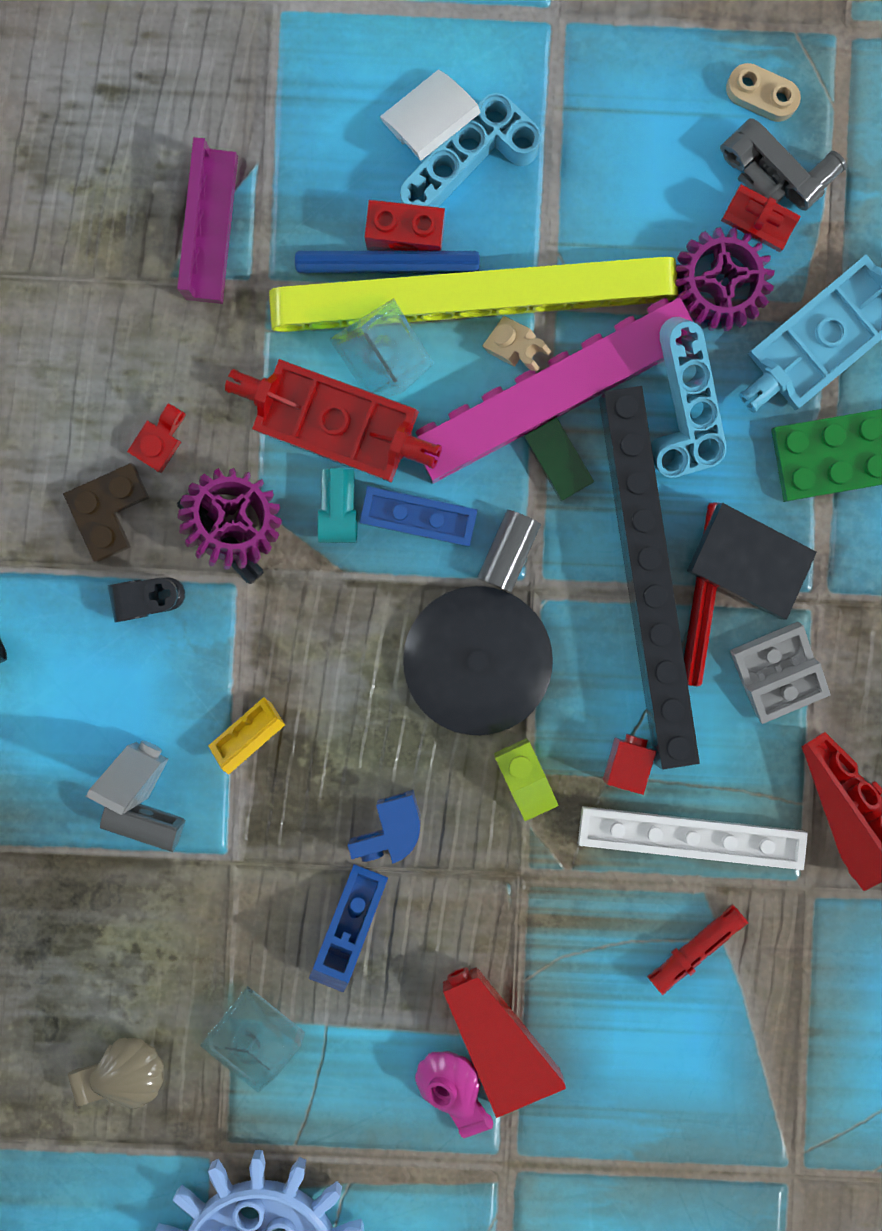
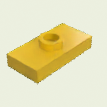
[208,697,285,774]

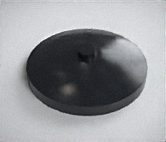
[403,586,553,736]

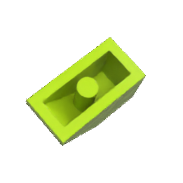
[493,738,558,821]

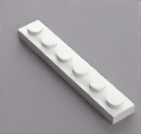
[578,806,808,870]

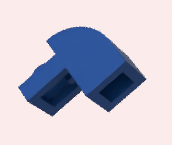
[348,790,421,864]

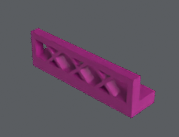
[177,137,238,304]

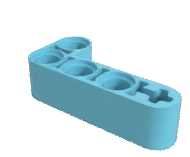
[400,93,541,207]
[651,317,726,478]

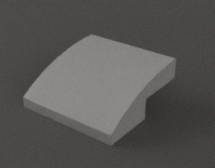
[730,622,831,724]

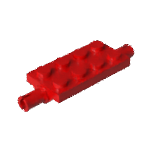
[225,359,442,483]

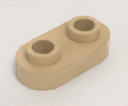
[726,63,801,122]

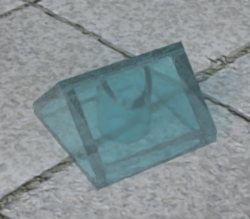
[330,298,434,398]

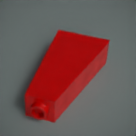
[443,967,566,1118]

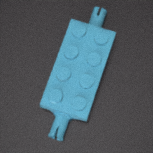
[739,254,882,413]

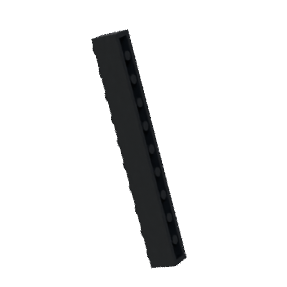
[599,386,700,770]

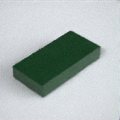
[524,417,594,501]

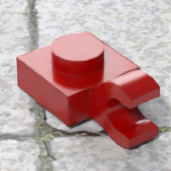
[127,403,186,473]

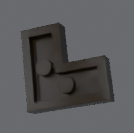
[63,463,149,562]

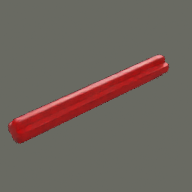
[684,502,717,687]

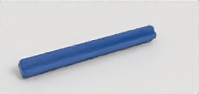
[294,251,480,274]

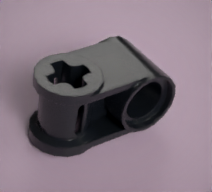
[108,578,185,622]

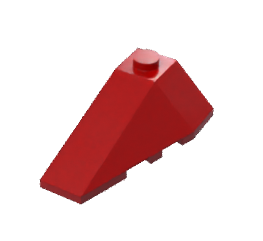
[801,732,882,891]

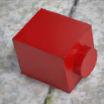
[603,734,656,795]

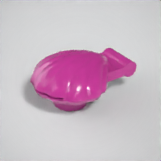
[415,1051,493,1138]

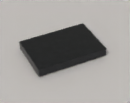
[687,503,817,620]

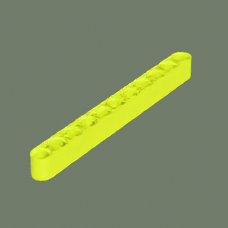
[269,257,678,332]

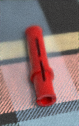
[647,904,749,995]

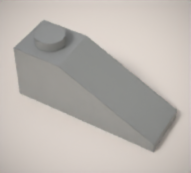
[86,740,169,815]

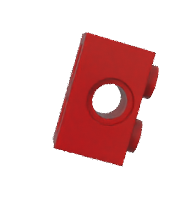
[364,200,445,251]

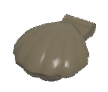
[68,1038,164,1109]

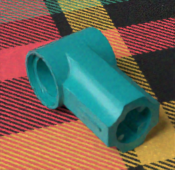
[317,468,358,543]

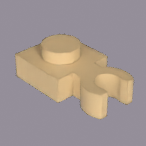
[482,316,551,371]

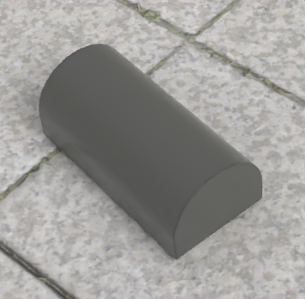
[477,509,541,593]
[100,804,186,852]

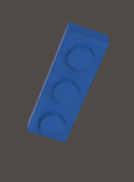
[360,486,478,547]

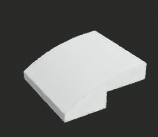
[380,70,481,161]

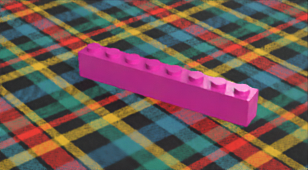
[415,297,693,484]

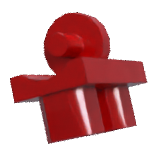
[721,184,801,252]

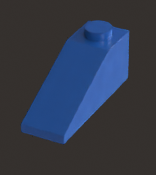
[308,864,388,992]

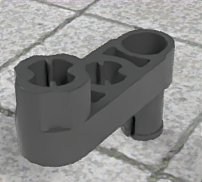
[720,118,847,211]

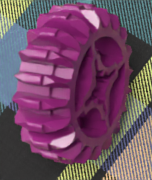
[675,227,775,331]
[177,467,282,570]

